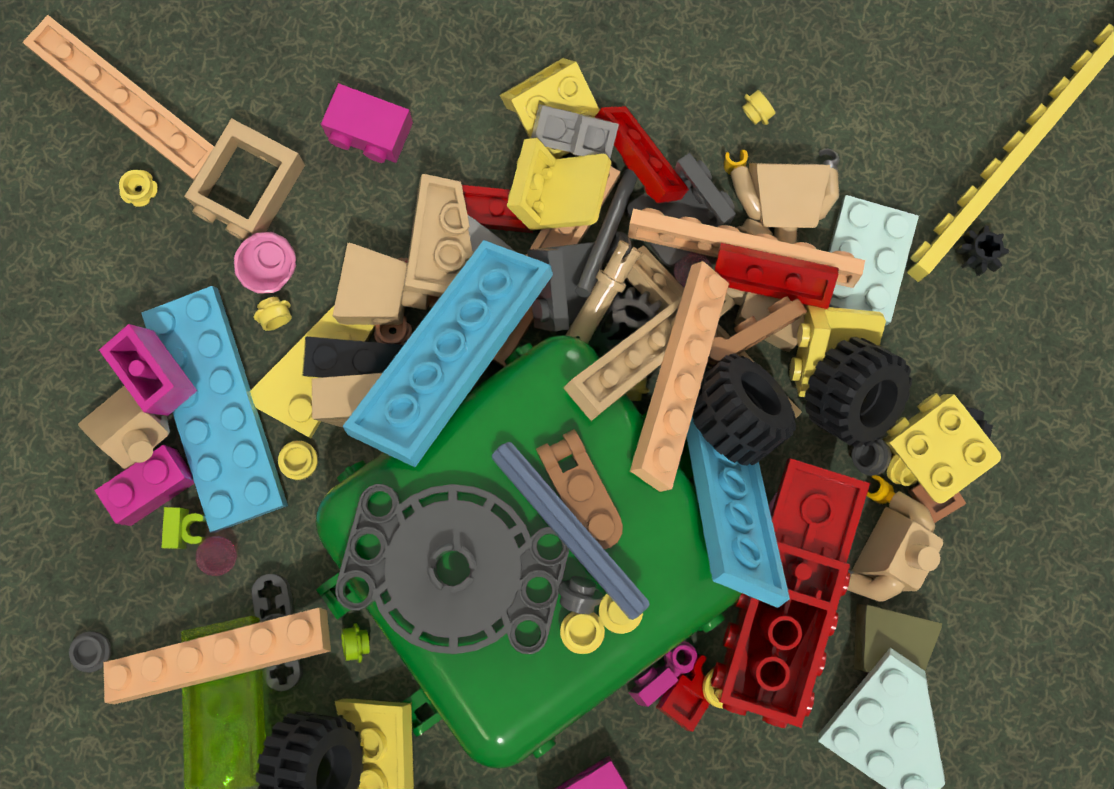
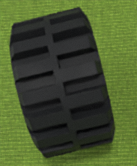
[805,337,912,447]
[692,354,796,466]
[256,711,364,789]

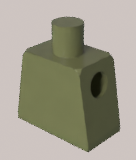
[854,604,942,673]

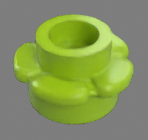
[341,623,370,663]

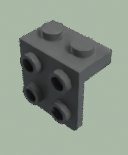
[627,153,736,267]
[527,242,602,331]

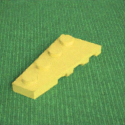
[250,305,376,438]
[335,699,414,789]

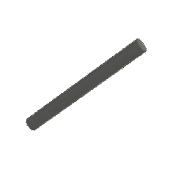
[575,169,638,298]

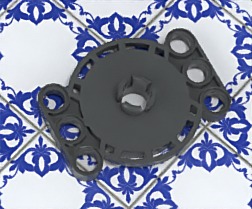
[335,484,569,654]

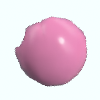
[234,232,296,294]

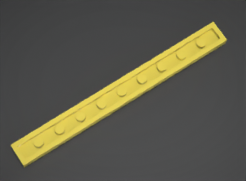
[907,23,1114,282]

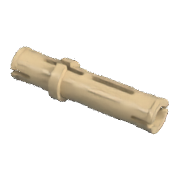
[565,240,642,344]

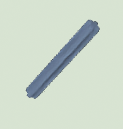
[492,442,650,620]

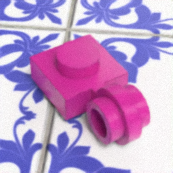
[628,641,697,707]

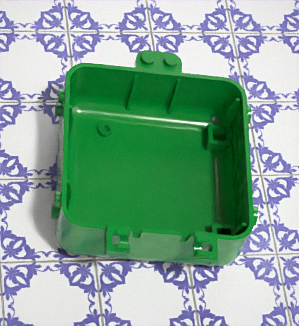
[316,336,742,768]

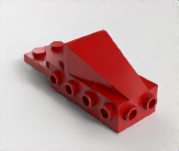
[711,458,870,728]

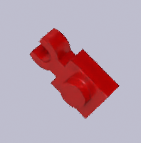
[656,654,715,732]

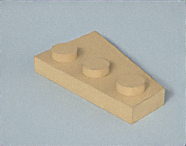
[403,174,474,297]

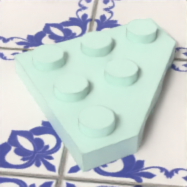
[818,648,945,789]

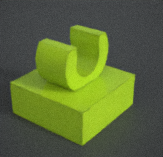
[161,507,206,549]

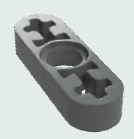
[252,574,303,691]

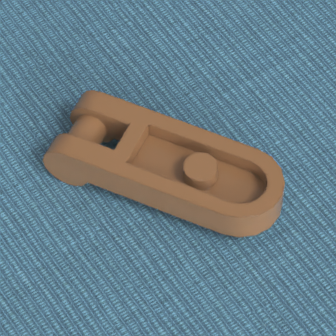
[706,296,807,367]
[536,429,623,549]

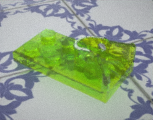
[181,616,266,789]

